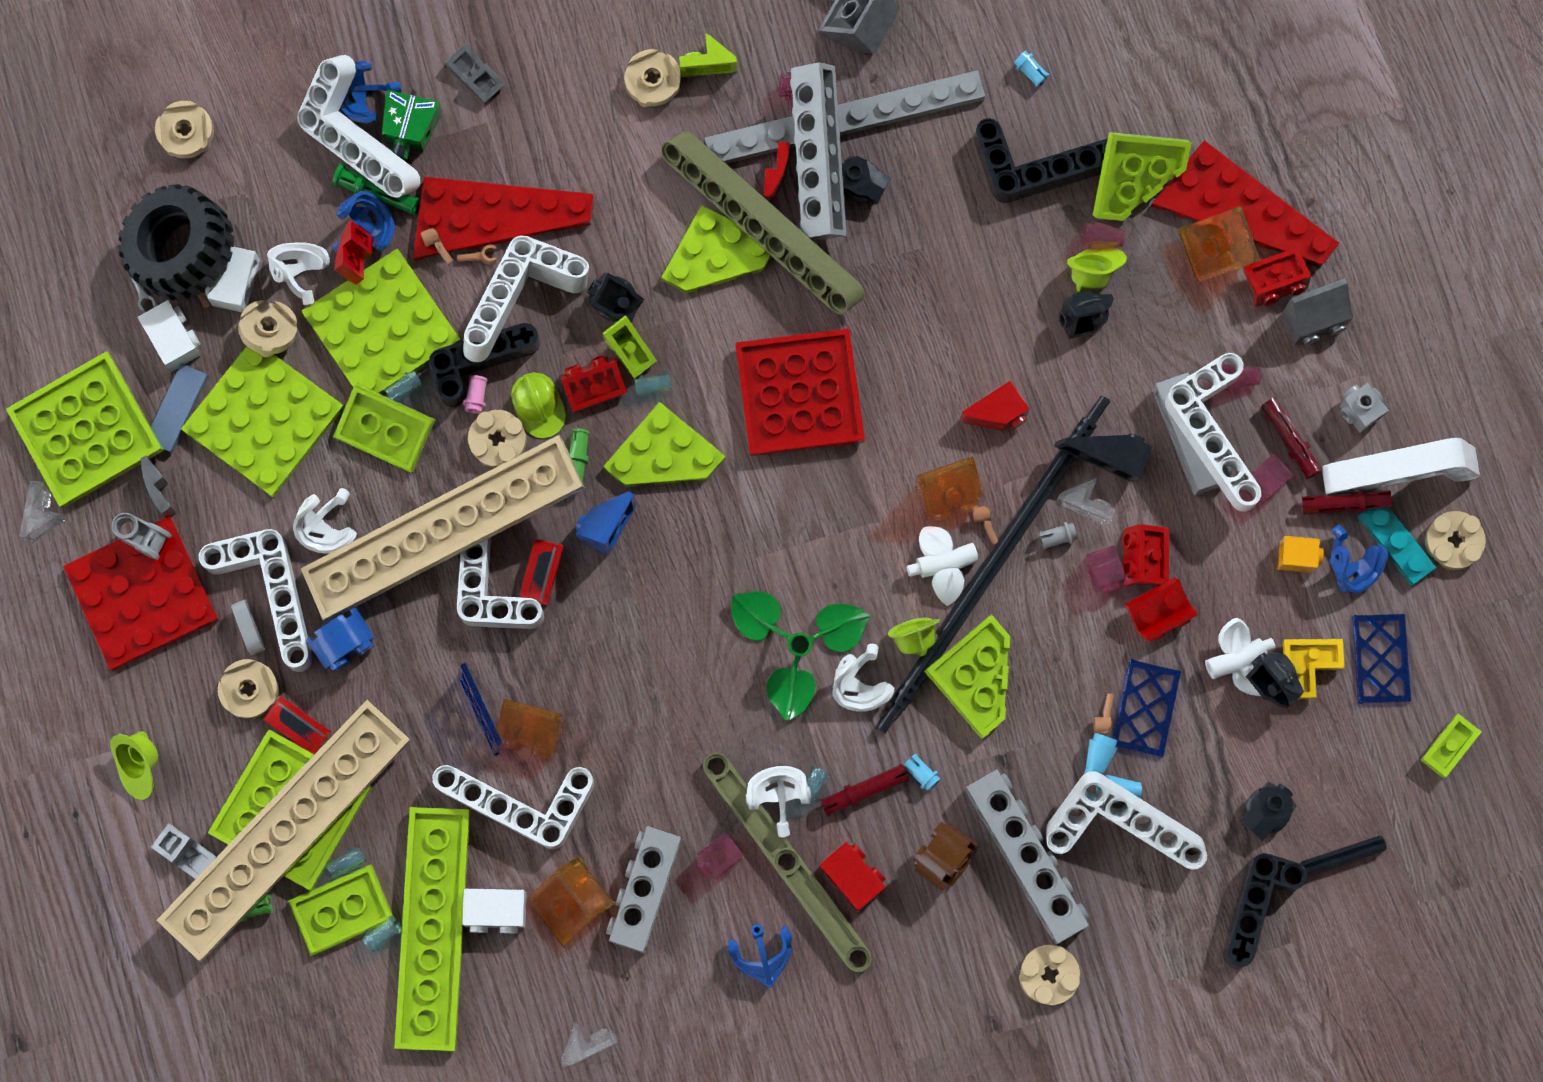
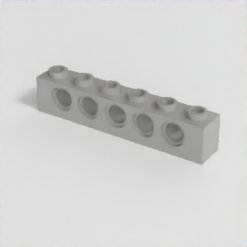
[790,62,847,241]
[964,770,1089,945]

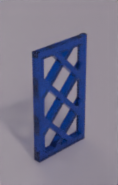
[1352,614,1411,704]
[1112,659,1181,757]
[458,663,502,756]

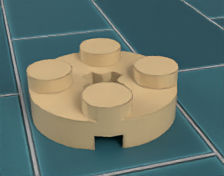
[624,49,681,107]
[155,101,214,158]
[238,300,297,357]
[468,410,527,468]
[1425,511,1486,570]
[218,659,279,719]
[1019,945,1080,1006]

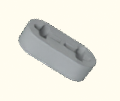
[231,599,265,656]

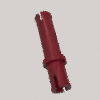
[1261,397,1323,480]
[1302,489,1392,515]
[820,764,909,817]

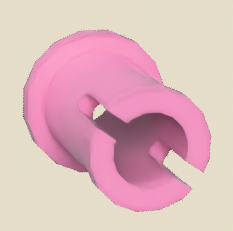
[463,375,488,414]

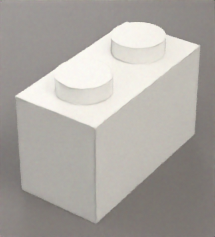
[205,247,260,313]
[138,300,201,372]
[463,889,526,934]

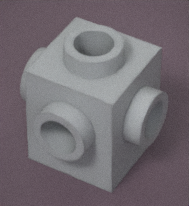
[1339,383,1389,433]

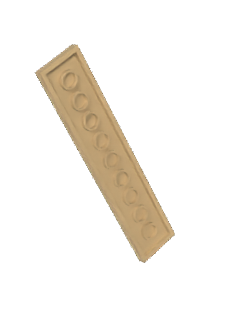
[301,435,585,622]
[156,700,411,962]

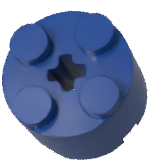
[306,608,376,672]

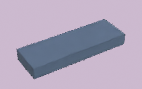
[151,363,209,454]

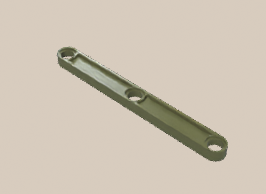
[703,753,872,973]

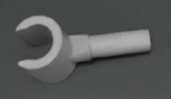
[131,278,157,313]

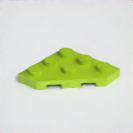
[1093,132,1192,221]
[661,205,772,294]
[603,402,726,487]
[924,614,1010,739]

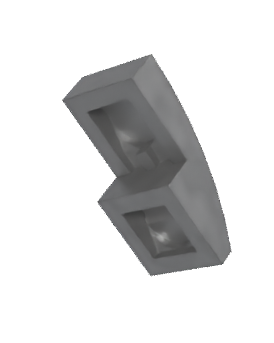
[444,44,505,103]
[141,455,176,517]
[151,823,216,879]

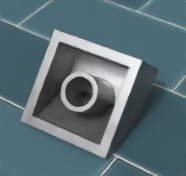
[818,0,901,54]
[1282,278,1353,345]

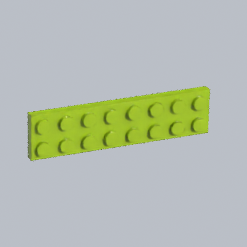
[394,807,470,1051]

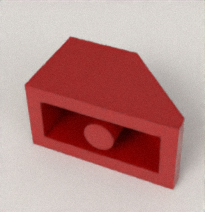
[960,381,1030,431]

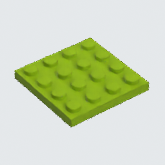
[301,248,461,395]
[181,346,345,498]
[6,351,164,509]
[208,729,372,891]

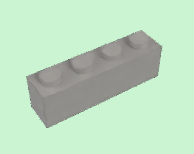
[1152,372,1232,496]

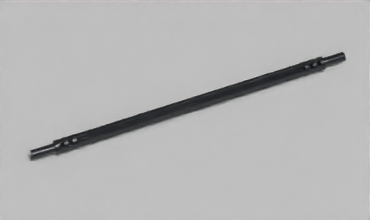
[876,395,1110,734]

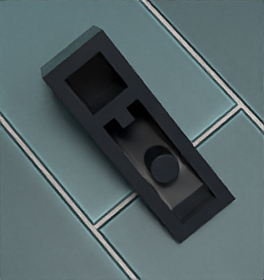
[1054,434,1153,482]

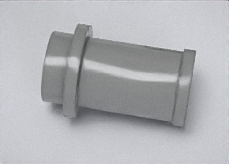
[1039,522,1078,550]

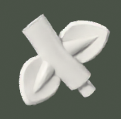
[907,526,978,606]
[1205,618,1276,696]

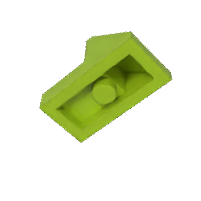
[679,34,737,77]
[602,316,657,379]

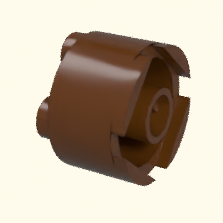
[913,822,979,893]

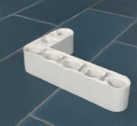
[297,55,420,197]
[463,236,589,362]
[1165,353,1261,512]
[1322,438,1480,495]
[199,529,312,672]
[457,537,544,629]
[432,765,594,850]
[1046,771,1207,869]

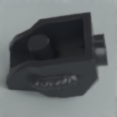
[842,156,891,204]
[587,273,644,323]
[1059,292,1114,339]
[1245,652,1304,708]
[1239,782,1297,841]

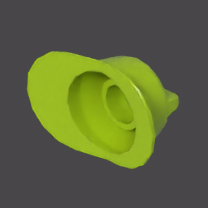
[1067,246,1127,293]
[511,372,566,439]
[888,618,940,656]
[110,731,158,800]

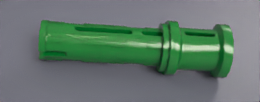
[332,163,419,215]

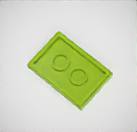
[333,384,436,473]
[288,864,395,956]

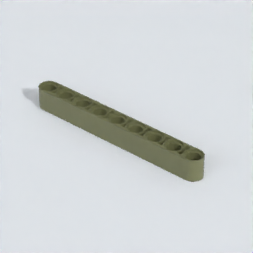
[661,131,865,314]

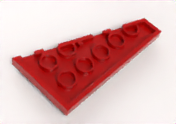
[1151,140,1340,268]
[413,176,594,261]

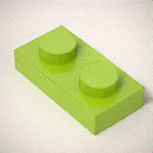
[1420,713,1481,779]

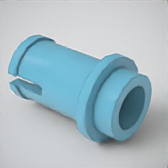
[1014,51,1050,87]
[903,754,941,792]

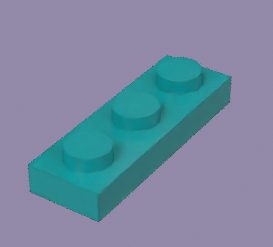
[1357,508,1436,586]

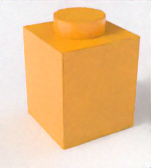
[1278,536,1324,573]

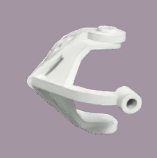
[267,242,330,305]
[293,488,357,554]
[832,644,894,711]
[746,766,811,837]

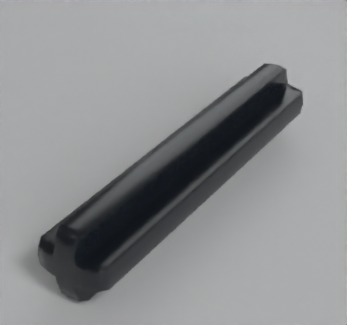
[1300,836,1387,876]

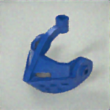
[339,60,401,123]
[333,191,395,252]
[1329,525,1388,593]
[727,924,792,988]

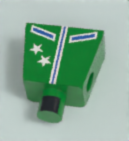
[382,90,442,162]

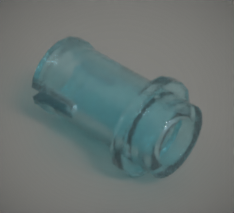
[384,371,423,402]
[634,372,672,398]
[798,766,830,806]
[326,846,366,880]
[363,916,402,952]

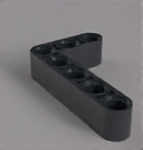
[974,118,1108,203]

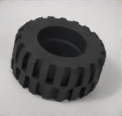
[118,184,234,300]

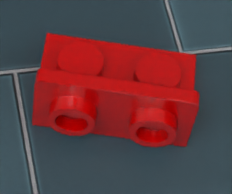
[1243,247,1311,307]
[559,355,627,412]
[1122,524,1169,586]
[1124,577,1198,642]

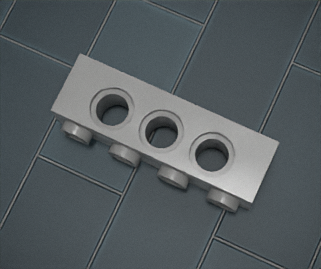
[606,826,682,953]

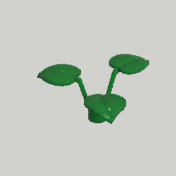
[731,591,870,720]

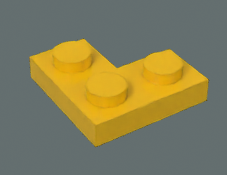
[1282,639,1344,699]

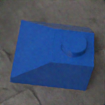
[575,492,637,556]

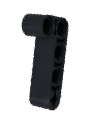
[429,323,540,407]
[1223,853,1307,969]

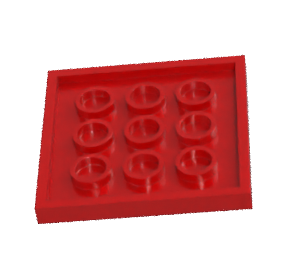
[735,328,865,456]
[63,515,219,671]

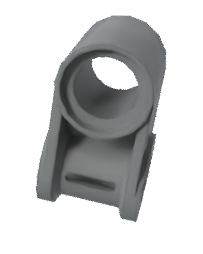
[111,513,172,560]

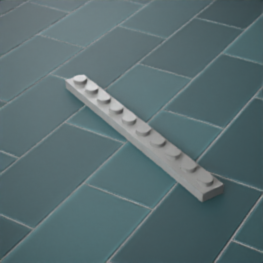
[705,70,985,164]

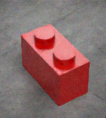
[819,841,886,913]

